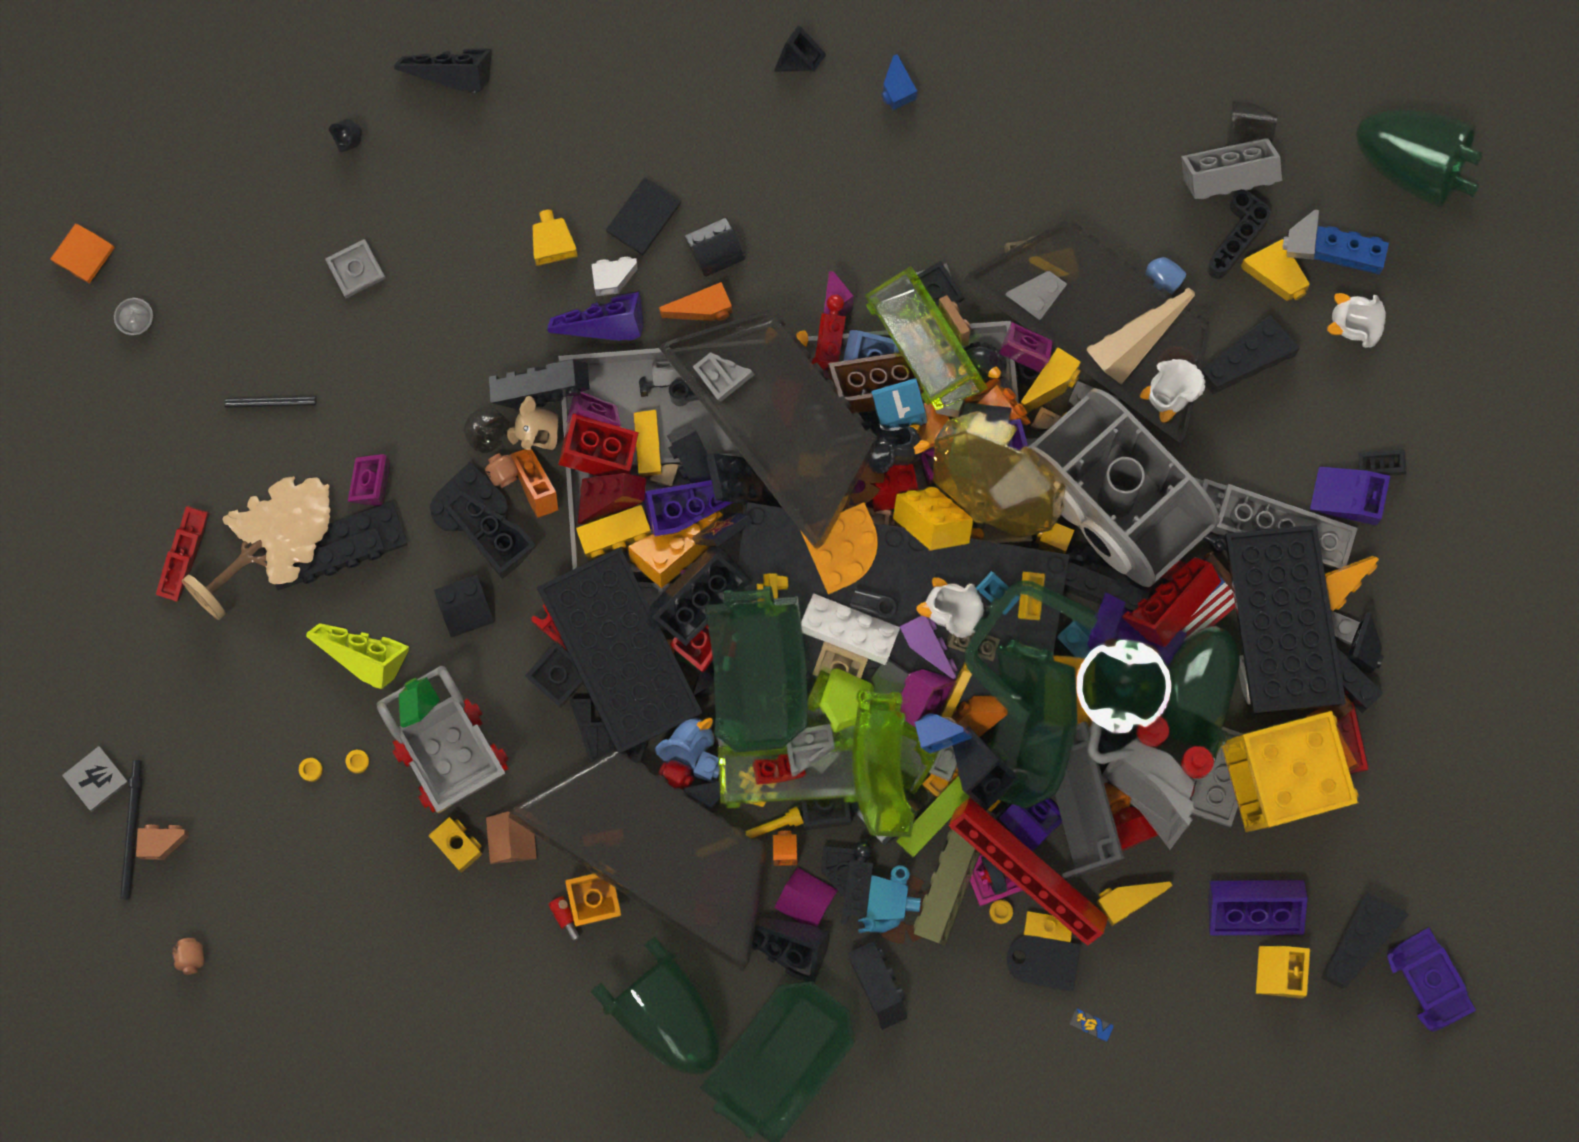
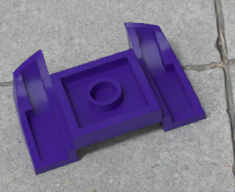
[1087,592,1187,682]
[1387,928,1476,1032]

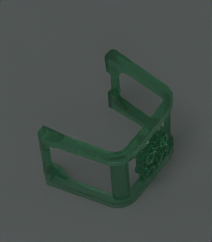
[965,580,1098,723]

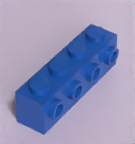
[1314,226,1389,275]

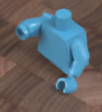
[858,865,921,933]

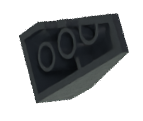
[731,913,830,984]

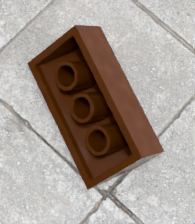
[828,350,928,417]

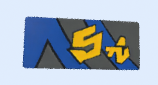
[1070,1009,1114,1041]

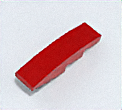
[156,506,209,601]

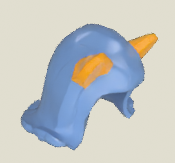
[655,717,715,770]

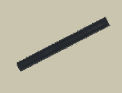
[225,396,316,408]

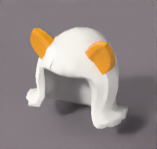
[1327,293,1386,348]
[1140,359,1206,423]
[916,578,984,638]

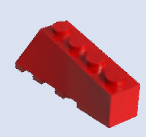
[1122,557,1221,647]

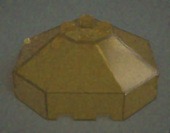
[933,411,1066,538]

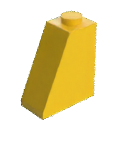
[1241,239,1310,301]

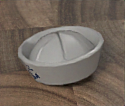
[114,298,153,335]

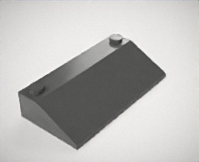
[1028,722,1124,878]

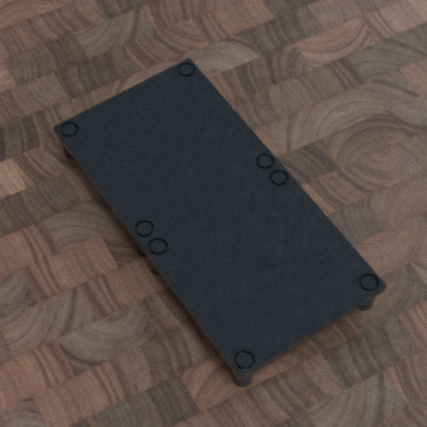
[721,502,1069,716]

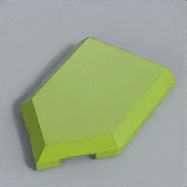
[819,668,874,733]

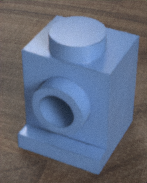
[694,751,725,783]

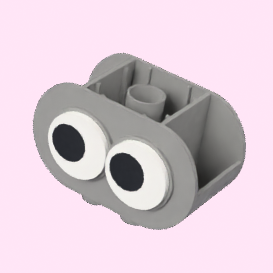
[1023,388,1219,587]

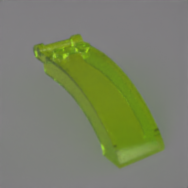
[852,689,914,837]

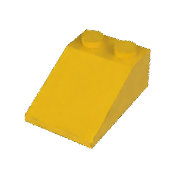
[1020,348,1081,413]

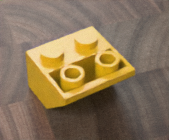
[1255,946,1310,999]

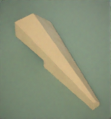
[1087,287,1195,385]

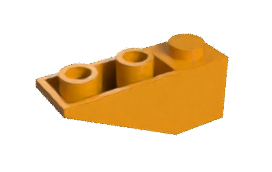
[1325,556,1379,611]

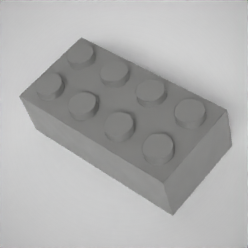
[1181,138,1282,199]

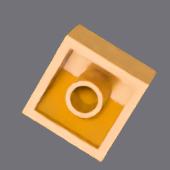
[565,870,621,927]

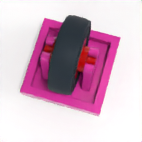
[970,855,1023,907]

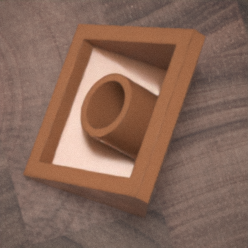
[486,812,537,864]

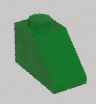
[399,677,440,728]

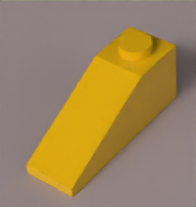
[1097,882,1173,926]

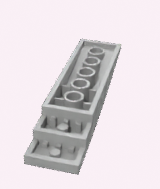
[1194,478,1357,569]

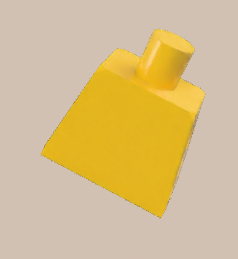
[533,210,578,266]

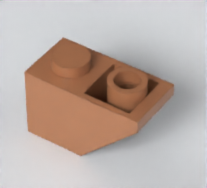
[136,825,189,860]

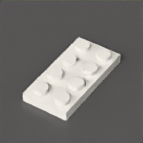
[798,593,900,665]

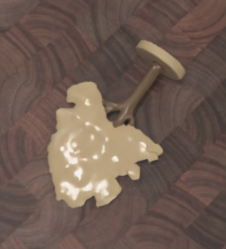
[181,476,331,620]

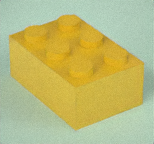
[893,487,973,550]
[576,505,652,561]

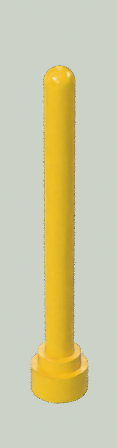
[696,806,804,858]

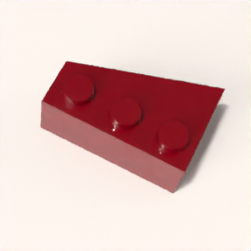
[578,473,646,525]

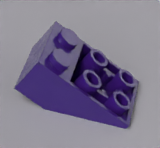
[1310,467,1390,526]

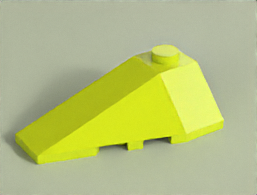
[306,623,409,689]

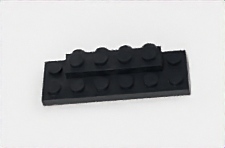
[263,502,408,591]

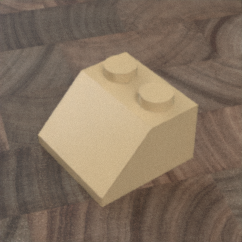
[813,641,868,680]

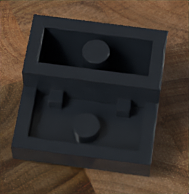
[685,218,745,277]

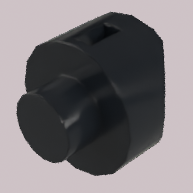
[328,119,362,153]

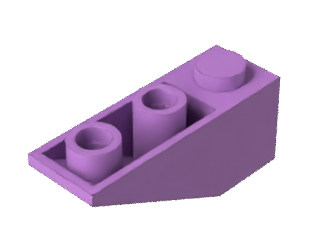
[900,615,958,679]

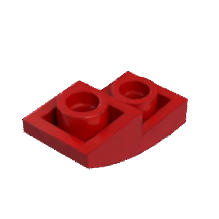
[752,754,806,784]

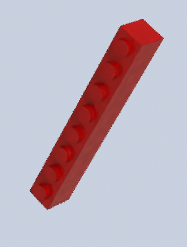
[948,797,1108,946]

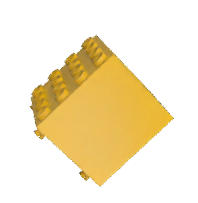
[1220,711,1358,832]

